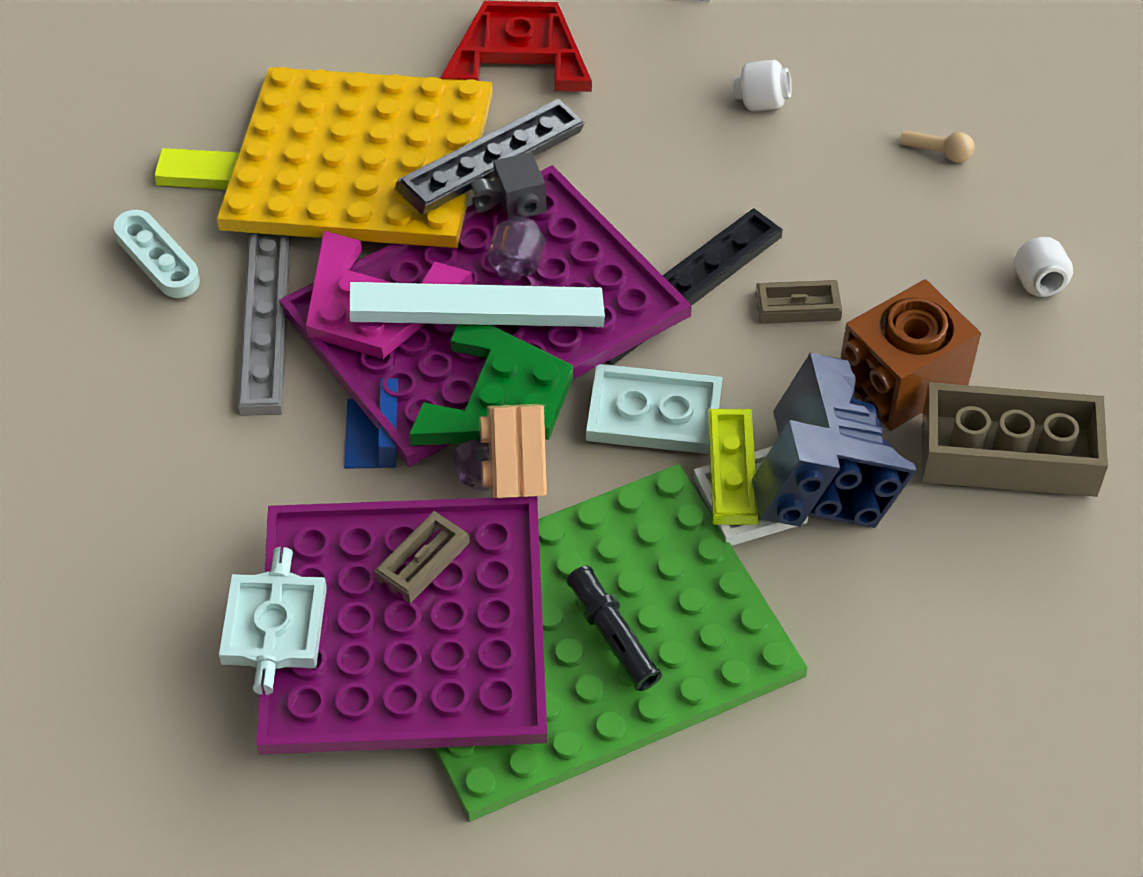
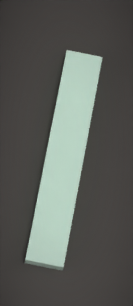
[350,282,605,327]

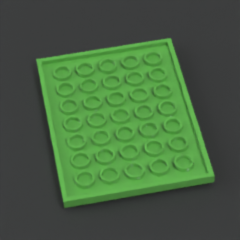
[433,464,808,822]

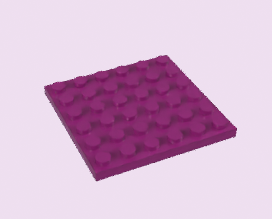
[256,496,548,755]

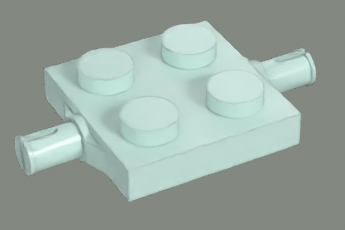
[219,547,327,695]

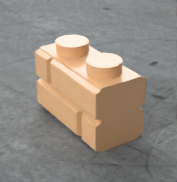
[479,404,547,498]

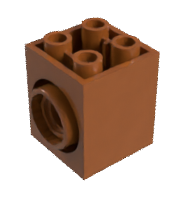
[840,279,981,431]

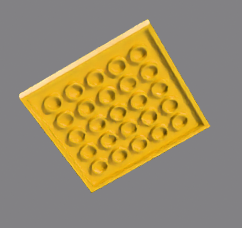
[217,67,493,248]

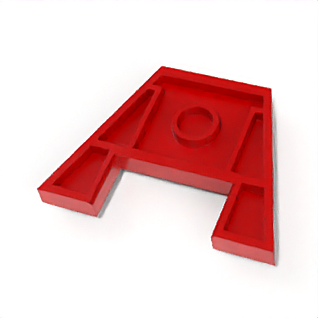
[440,1,592,92]

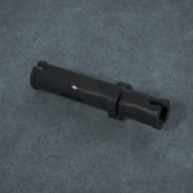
[566,565,662,691]

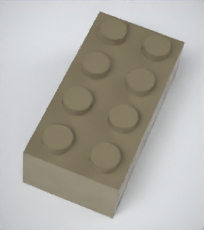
[922,382,1108,497]

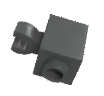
[471,152,547,221]

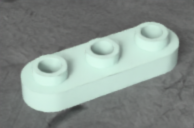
[113,210,200,298]

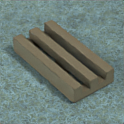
[755,280,842,323]
[374,511,470,603]

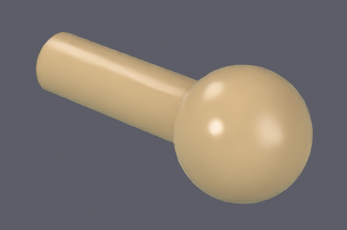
[900,130,975,163]

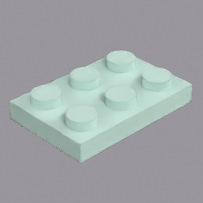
[586,364,723,454]

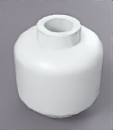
[734,60,792,112]
[1013,237,1073,297]

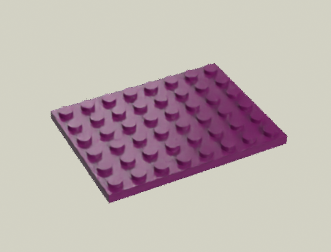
[279,165,692,467]

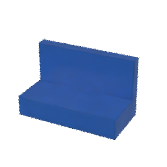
[344,378,398,469]

